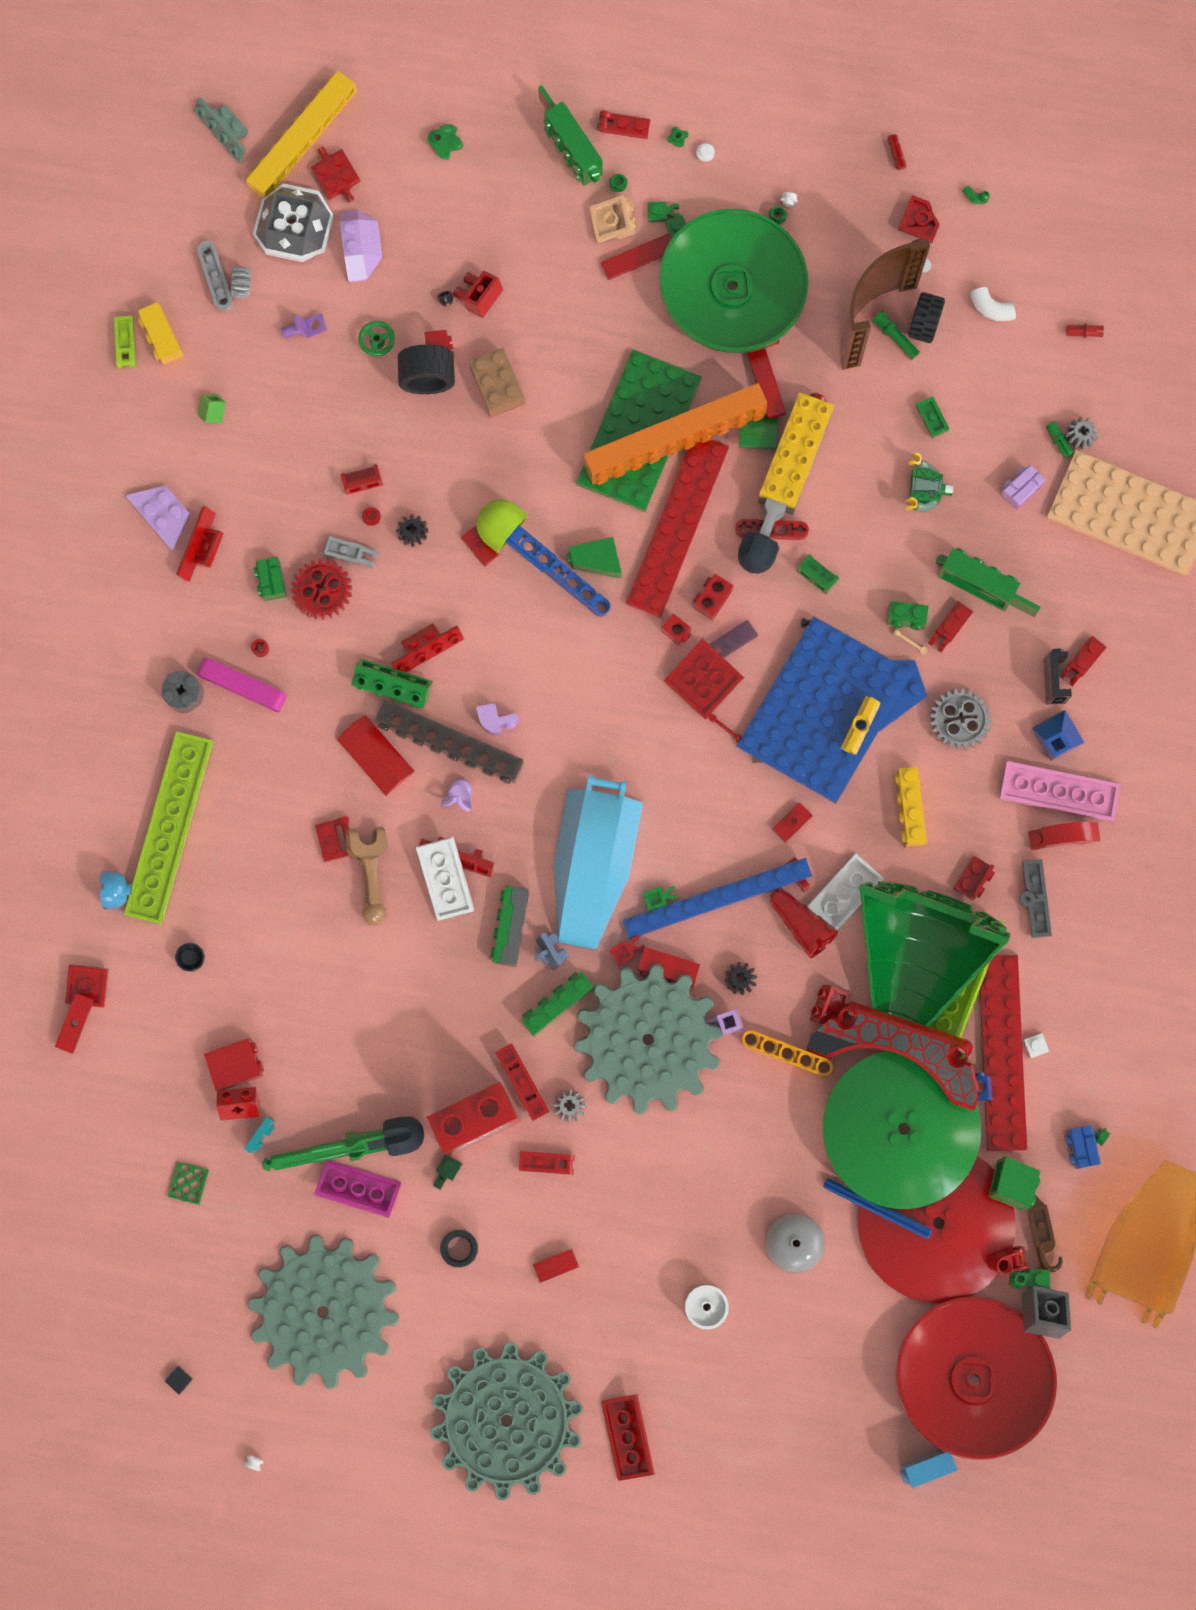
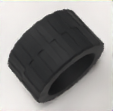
[397,344,455,395]

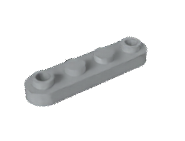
[197,241,233,311]

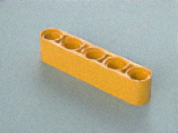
[741,1030,833,1077]

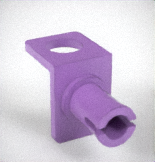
[281,314,326,339]

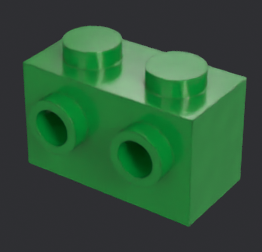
[886,601,929,630]

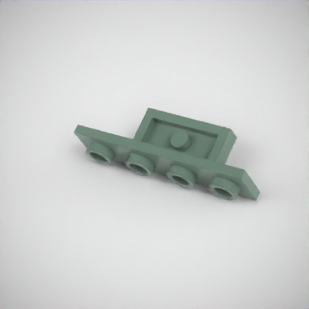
[194,97,249,163]

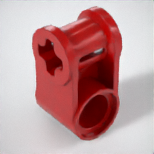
[987,1246,1028,1275]

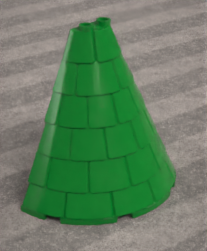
[859,881,1010,1027]

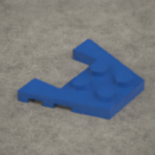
[879,660,927,731]

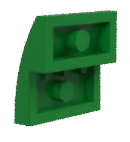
[739,415,778,450]

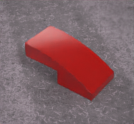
[533,1249,579,1283]

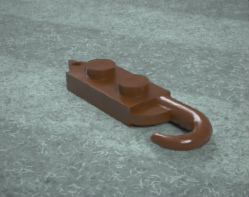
[1027,1195,1063,1272]

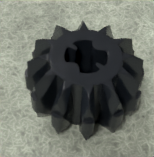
[396,514,429,547]
[724,962,757,995]

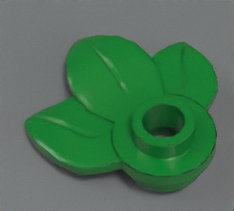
[427,125,463,160]

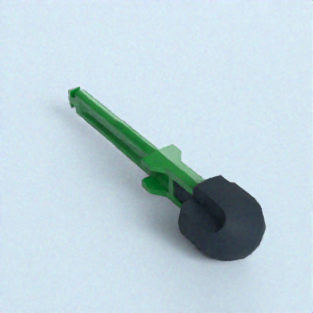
[262,1116,425,1171]

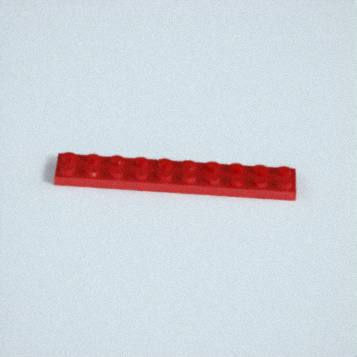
[626,440,729,618]
[980,955,1027,1151]

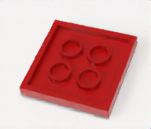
[664,638,745,719]

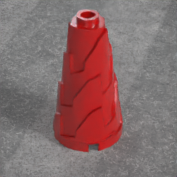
[770,889,838,959]

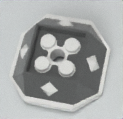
[253,183,334,262]

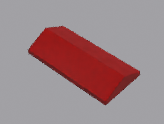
[337,715,415,796]
[601,1394,655,1481]

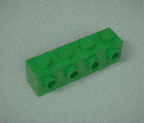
[351,658,433,708]
[521,972,594,1037]

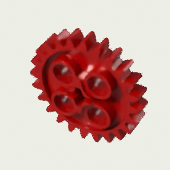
[291,558,353,620]

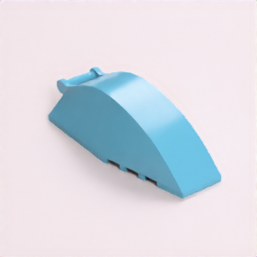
[554,775,643,950]

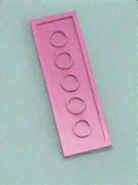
[999,761,1121,822]

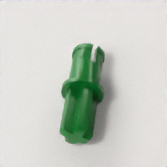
[1045,421,1073,458]

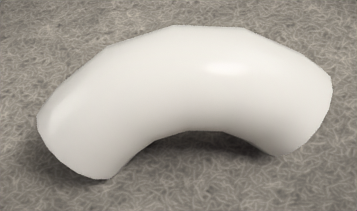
[970,287,1016,322]

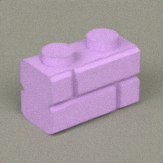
[1001,464,1045,509]

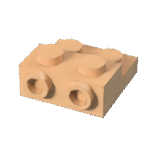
[590,195,637,243]

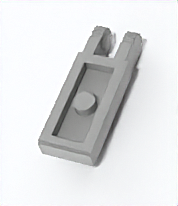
[323,536,379,568]

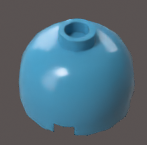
[100,871,131,909]

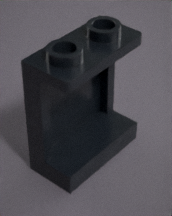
[1044,648,1072,705]

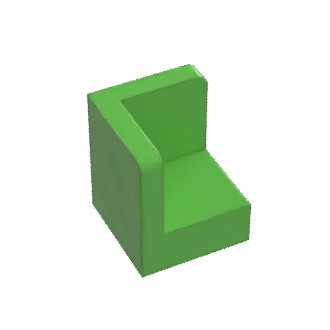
[198,394,226,423]

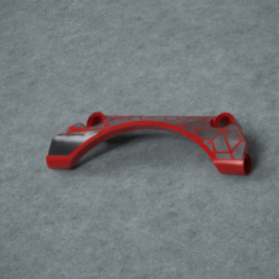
[806,1001,979,1111]

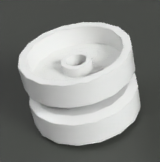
[685,1285,729,1329]

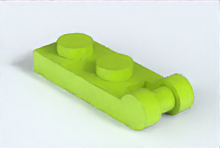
[114,316,137,369]

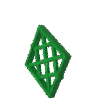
[168,1162,209,1205]

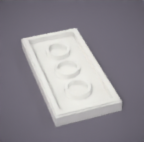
[416,837,475,921]
[807,853,884,931]

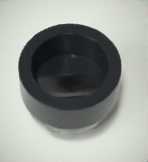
[437,291,453,307]

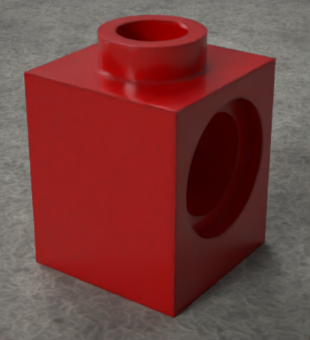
[661,613,691,646]

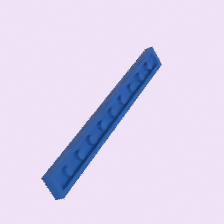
[623,858,812,939]

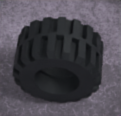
[908,292,945,343]

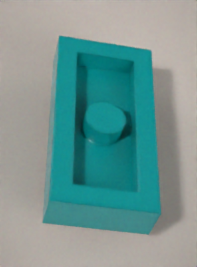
[244,1117,276,1154]

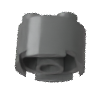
[162,671,203,713]

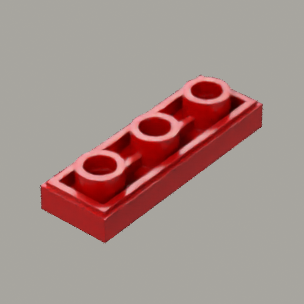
[54,992,95,1054]

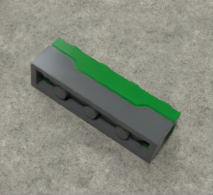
[490,885,529,967]

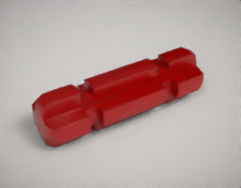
[888,134,906,170]

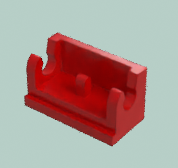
[341,464,383,495]

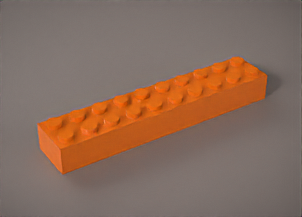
[583,383,767,485]

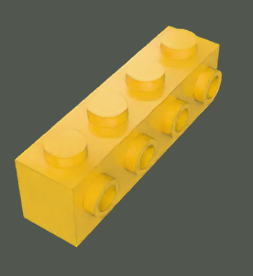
[894,767,927,848]

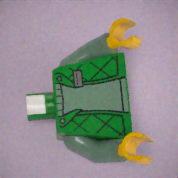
[905,453,953,513]

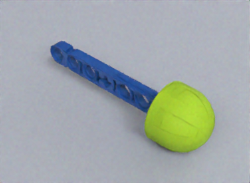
[476,499,611,617]

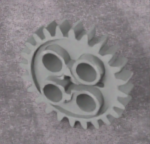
[929,688,992,750]

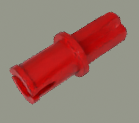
[1066,323,1104,338]

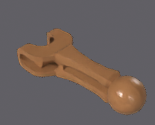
[345,827,388,926]

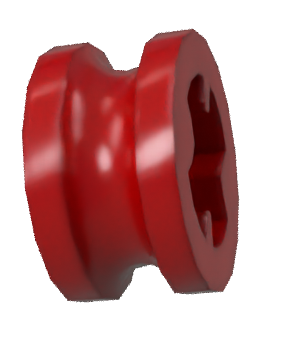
[251,639,269,657]

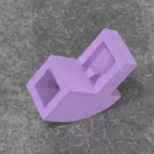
[476,703,519,736]
[706,1010,744,1036]

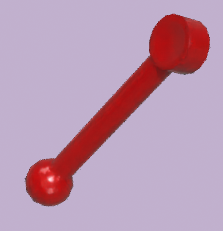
[709,714,742,742]

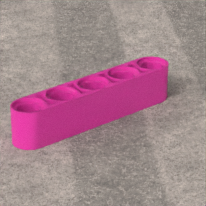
[196,657,287,712]

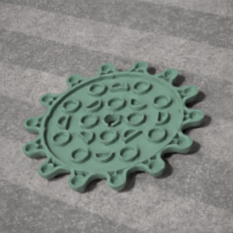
[574,964,723,1114]
[248,1235,399,1389]
[430,1342,583,1500]

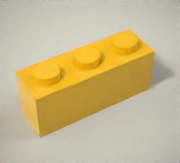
[137,302,184,365]

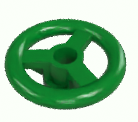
[358,321,395,357]

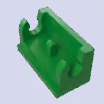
[797,554,839,595]

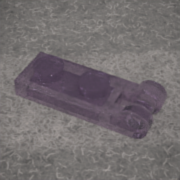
[709,619,758,658]

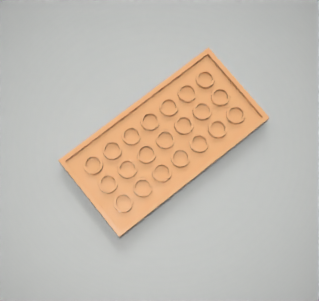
[1047,450,1196,577]

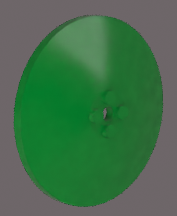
[659,209,808,353]
[822,1051,981,1209]

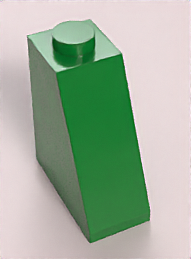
[566,537,622,578]

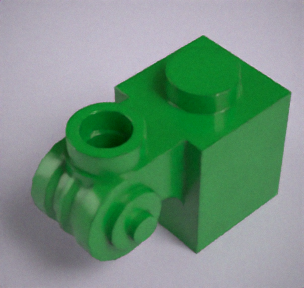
[1009,1269,1050,1289]

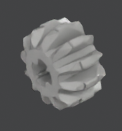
[230,266,251,298]
[1066,417,1099,450]
[553,1089,586,1123]

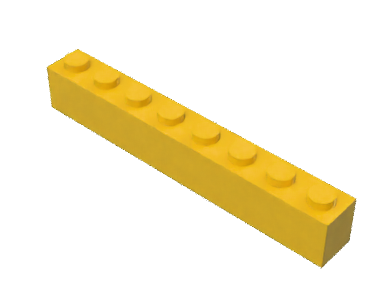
[246,71,357,198]

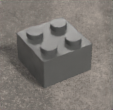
[1022,1286,1071,1339]

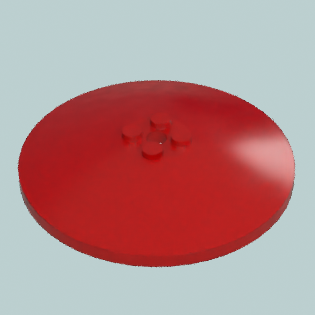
[857,1156,1016,1303]
[896,1297,1057,1460]

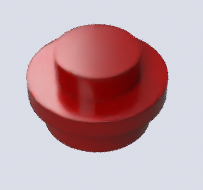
[362,507,381,526]

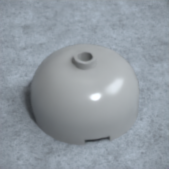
[765,1213,825,1273]

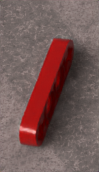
[735,519,809,540]

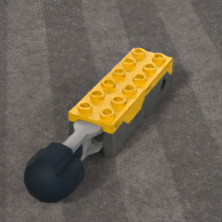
[738,392,835,574]

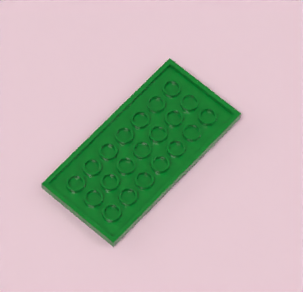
[576,350,702,512]

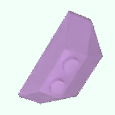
[340,209,383,282]

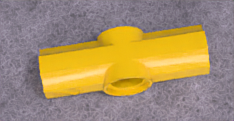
[841,696,881,755]

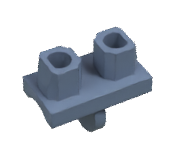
[534,932,568,970]

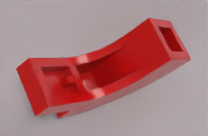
[1028,822,1101,850]

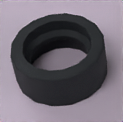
[440,1230,478,1268]

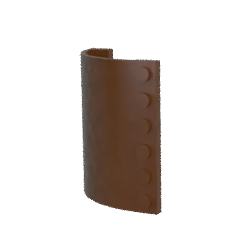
[840,239,930,370]

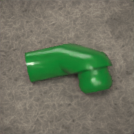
[962,185,990,204]

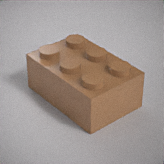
[469,347,525,418]

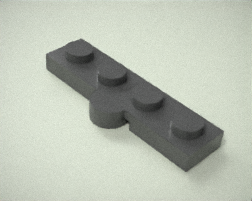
[1019,859,1052,938]

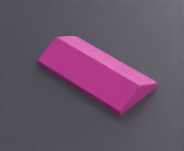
[314,1160,401,1218]

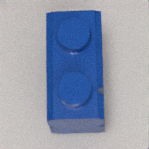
[1065,1125,1101,1169]

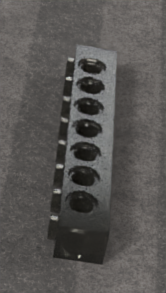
[375,700,524,784]

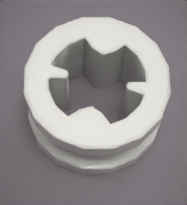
[244,1455,264,1471]

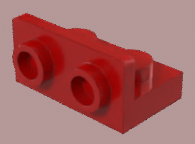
[953,855,995,901]
[810,984,851,1024]

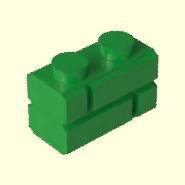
[253,557,286,601]

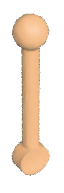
[893,629,927,655]

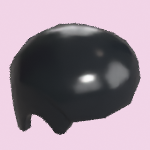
[175,942,205,972]

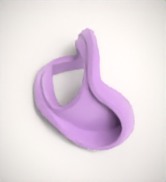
[441,779,472,811]

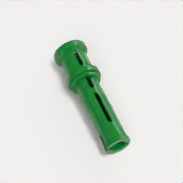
[872,310,920,360]

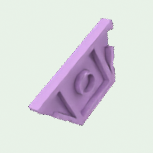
[126,486,190,551]

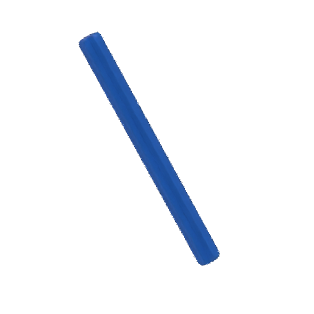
[823,1179,932,1239]

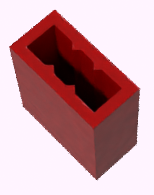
[204,1038,264,1091]

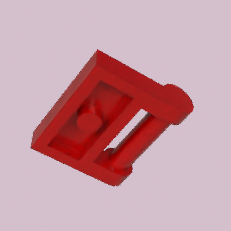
[315,816,350,863]

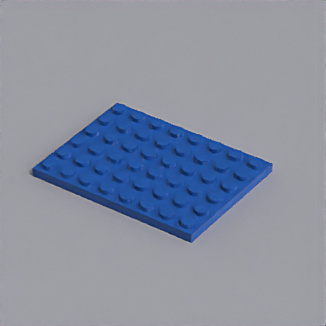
[736,616,913,804]

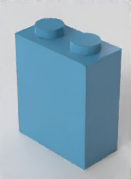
[899,1450,958,1488]

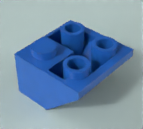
[1032,710,1085,761]

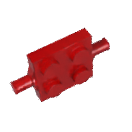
[311,147,361,203]

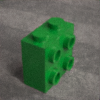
[988,1157,1040,1211]

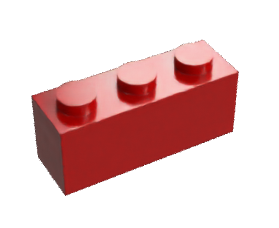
[638,947,700,988]

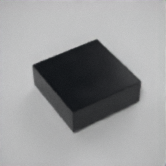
[164,1366,193,1395]

